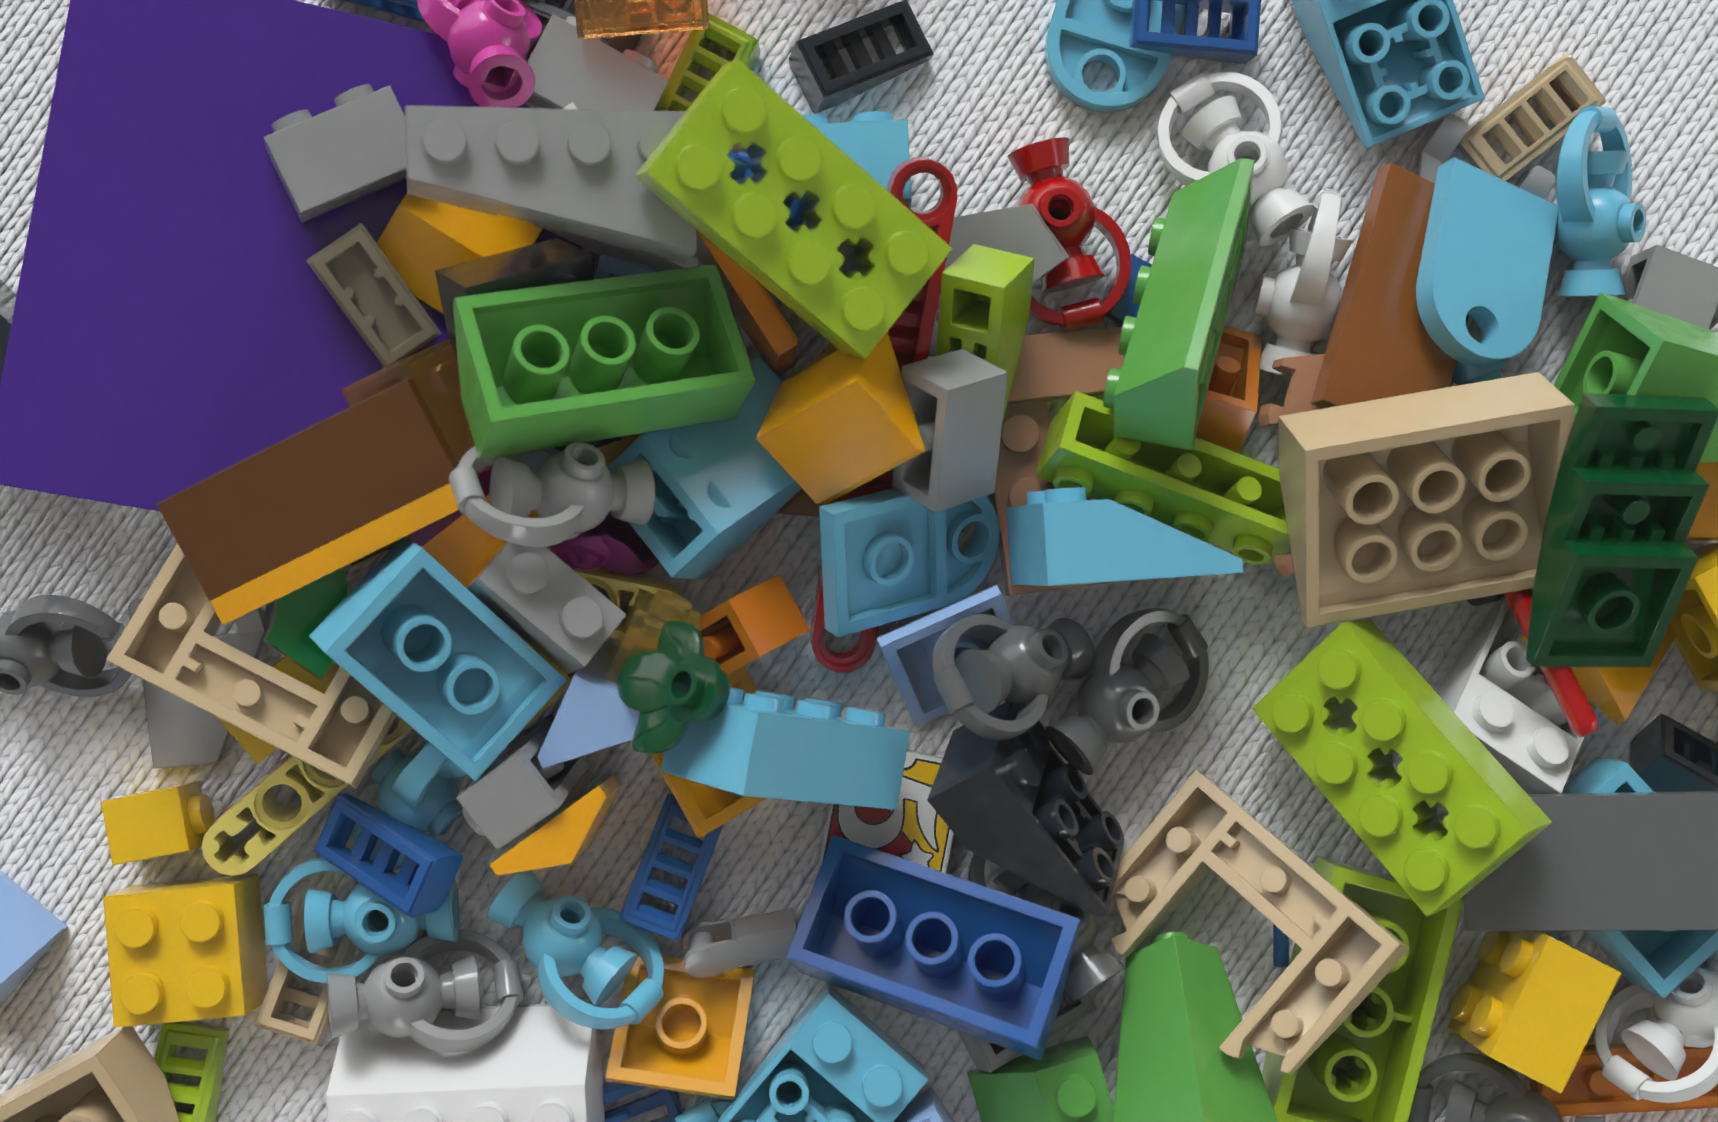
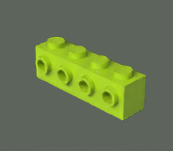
[1035,391,1291,566]

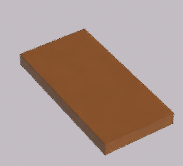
[1311,162,1469,409]

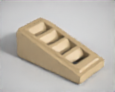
[1457,54,1606,181]
[254,901,356,1047]

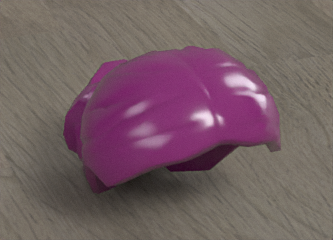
[550,511,659,575]

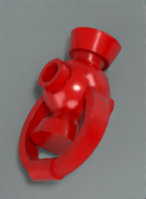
[1007,137,1131,332]

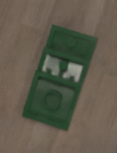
[1526,393,1718,667]

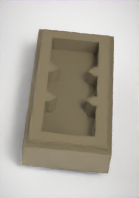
[306,223,441,370]

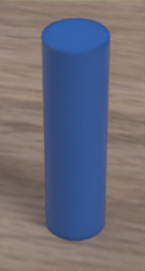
[1273,924,1289,967]

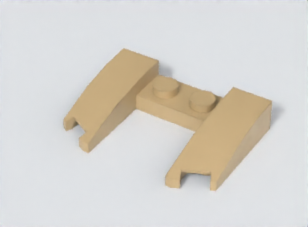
[106,543,397,789]
[1111,770,1409,1074]

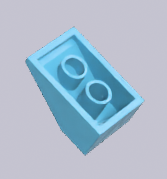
[1006,487,1244,586]
[309,537,567,781]

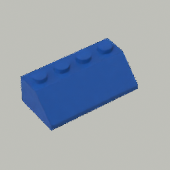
[786,835,1081,1061]

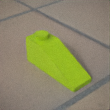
[936,244,1035,423]

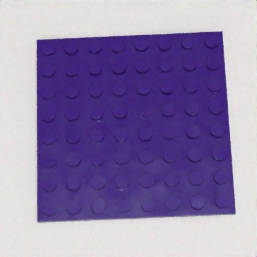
[0,0,582,550]

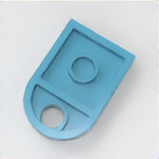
[1044,0,1185,113]
[1416,157,1559,367]
[819,488,1000,637]

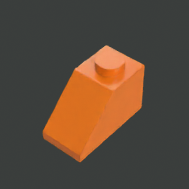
[1196,326,1262,453]
[689,574,810,675]

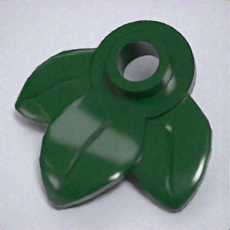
[617,620,730,754]

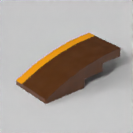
[156,377,459,625]

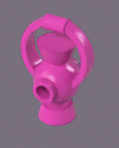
[417,0,542,108]

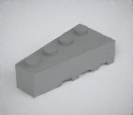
[405,105,697,264]

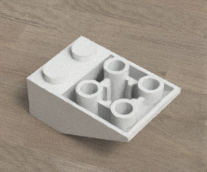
[1436,588,1596,794]

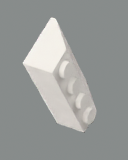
[326,1001,605,1122]

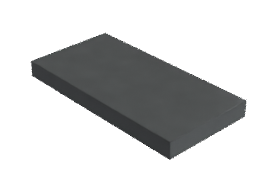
[1463,791,1718,931]

